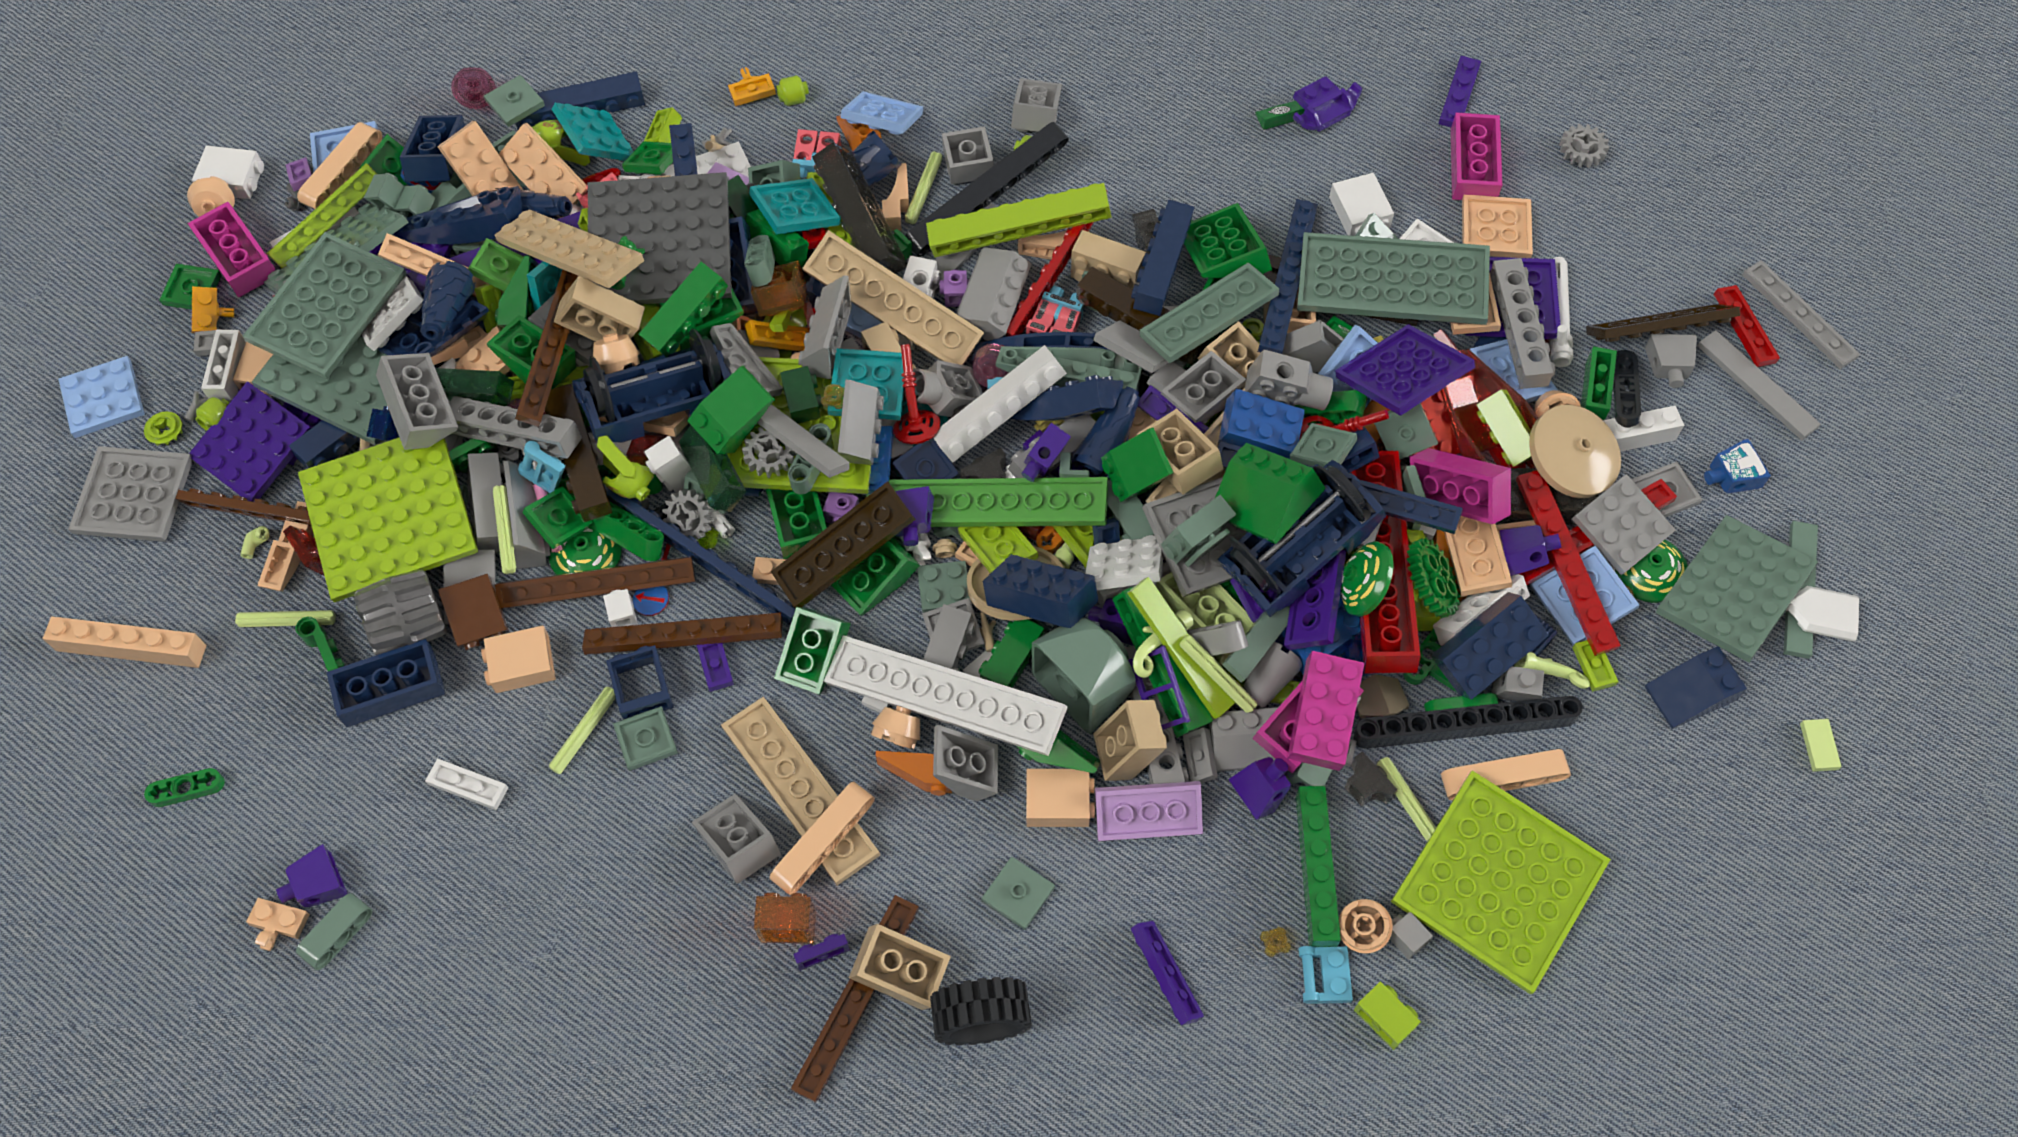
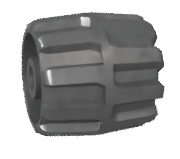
[354,570,446,655]

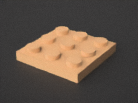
[1462,195,1533,258]

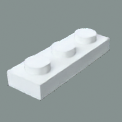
[425,758,508,810]

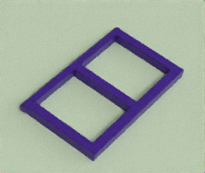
[1128,645,1191,730]

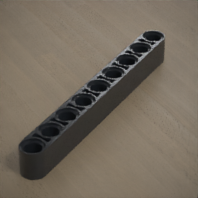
[905,122,1069,257]
[1353,696,1583,749]

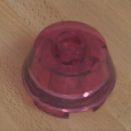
[451,67,496,109]
[973,344,1008,388]

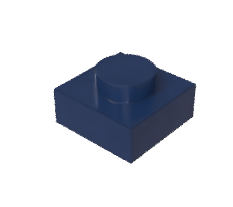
[1093,518,1120,545]

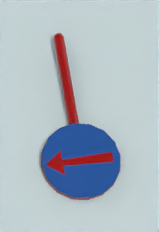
[633,544,671,616]

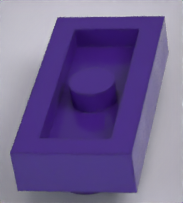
[697,643,734,692]
[793,934,850,971]

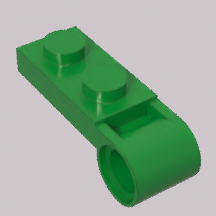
[295,616,346,671]

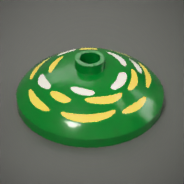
[548,527,622,575]
[1615,540,1688,603]
[1340,541,1393,617]

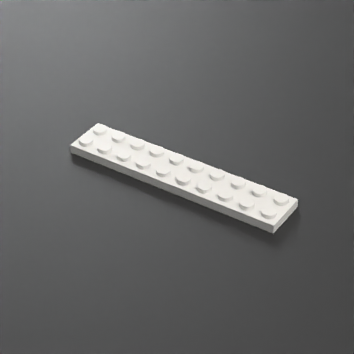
[824,635,1068,756]

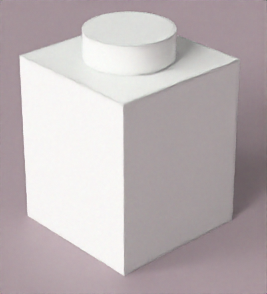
[603,589,638,627]

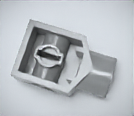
[1245,350,1333,411]
[904,360,983,417]

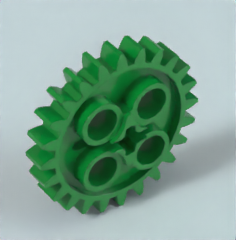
[1407,537,1461,619]

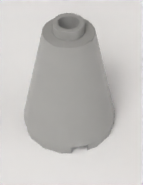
[1243,642,1302,709]

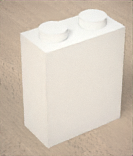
[192,146,264,199]
[1329,173,1394,236]

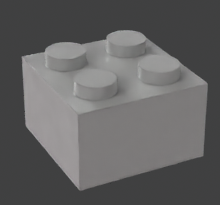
[942,126,994,185]

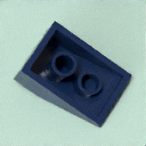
[1644,646,1747,729]

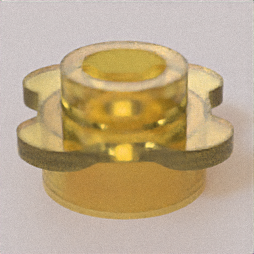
[821,384,845,409]
[1260,927,1291,957]

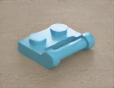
[518,441,565,493]
[1298,946,1353,1004]

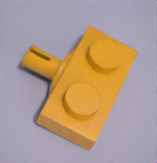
[728,67,776,106]
[192,286,234,333]

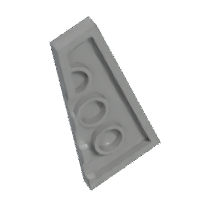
[710,323,783,397]

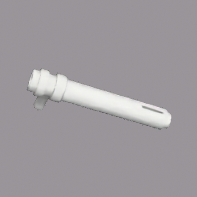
[1549,257,1574,367]

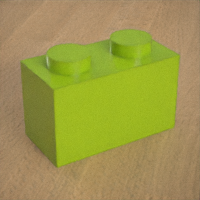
[1354,981,1421,1050]

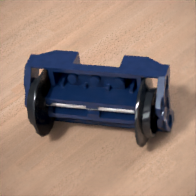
[572,328,730,443]
[1217,460,1386,617]

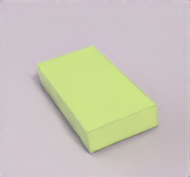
[1800,719,1842,772]

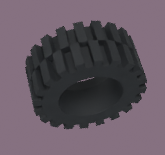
[930,977,1032,1045]

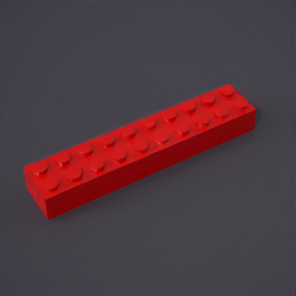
[1349,451,1420,673]

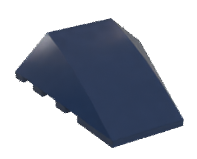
[378,281,489,357]

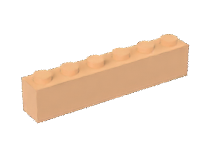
[43,616,207,668]

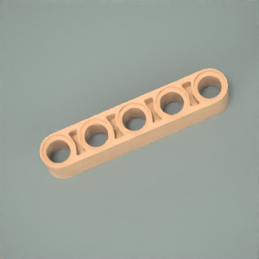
[297,122,382,209]
[1441,749,1571,800]
[769,781,875,896]

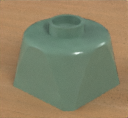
[1032,618,1136,734]

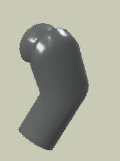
[285,183,302,211]

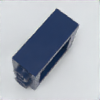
[606,645,674,720]

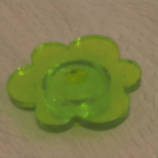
[698,527,719,550]

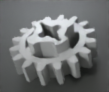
[1559,124,1609,168]
[742,427,797,478]
[662,489,715,540]

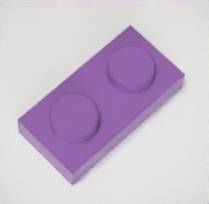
[285,157,312,191]

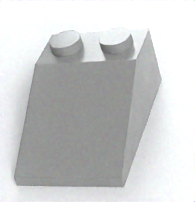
[1011,78,1062,132]
[1161,351,1246,423]
[933,725,998,802]
[692,794,781,884]

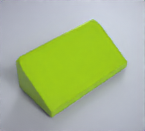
[644,107,682,143]

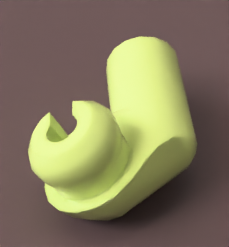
[240,526,269,559]

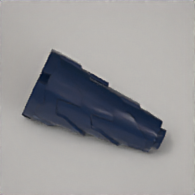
[832,130,902,201]
[495,188,572,220]
[421,261,476,340]
[1071,386,1141,480]

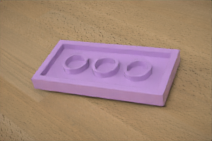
[1095,781,1203,841]

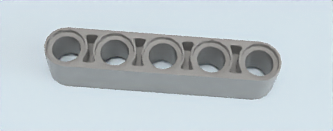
[1187,620,1249,656]

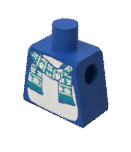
[1704,439,1771,493]

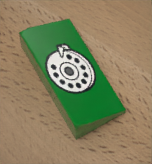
[1255,101,1305,130]

